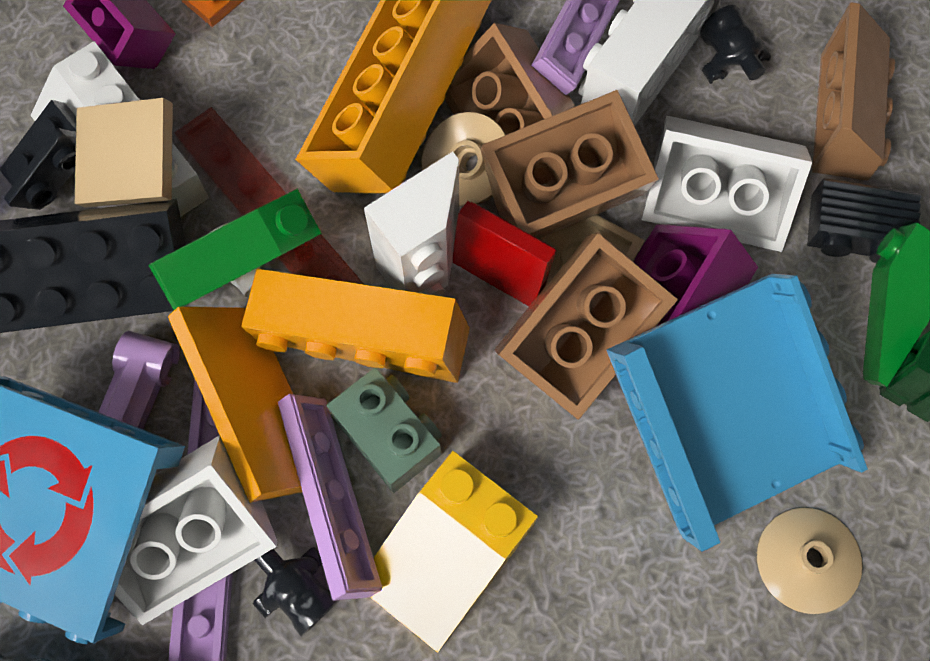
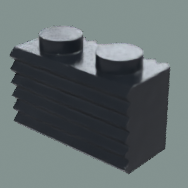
[807,178,922,264]

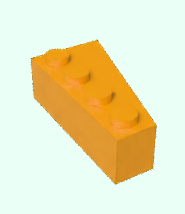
[241,269,470,383]

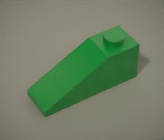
[148,188,322,310]
[863,223,930,387]

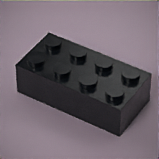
[0,199,189,333]

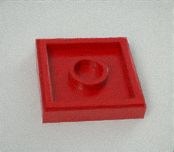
[452,200,556,306]

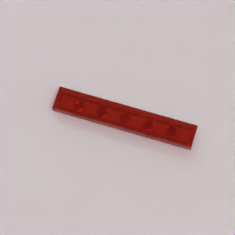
[174,107,365,285]

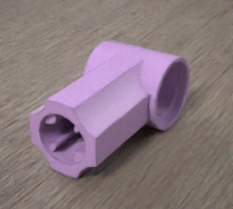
[99,330,180,430]

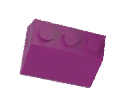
[633,224,758,326]

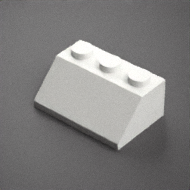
[642,115,812,252]
[364,152,459,296]
[115,435,277,625]

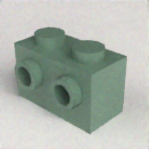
[326,368,442,493]

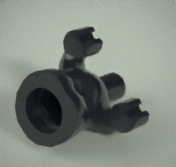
[700,5,771,84]
[253,547,340,637]

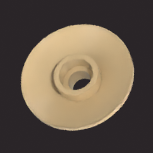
[422,112,506,207]
[757,508,862,614]

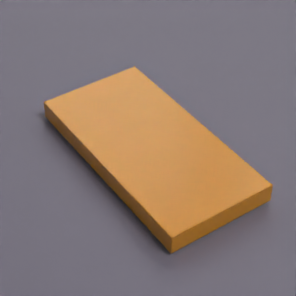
[168,307,302,503]

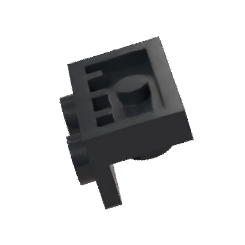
[0,99,76,210]

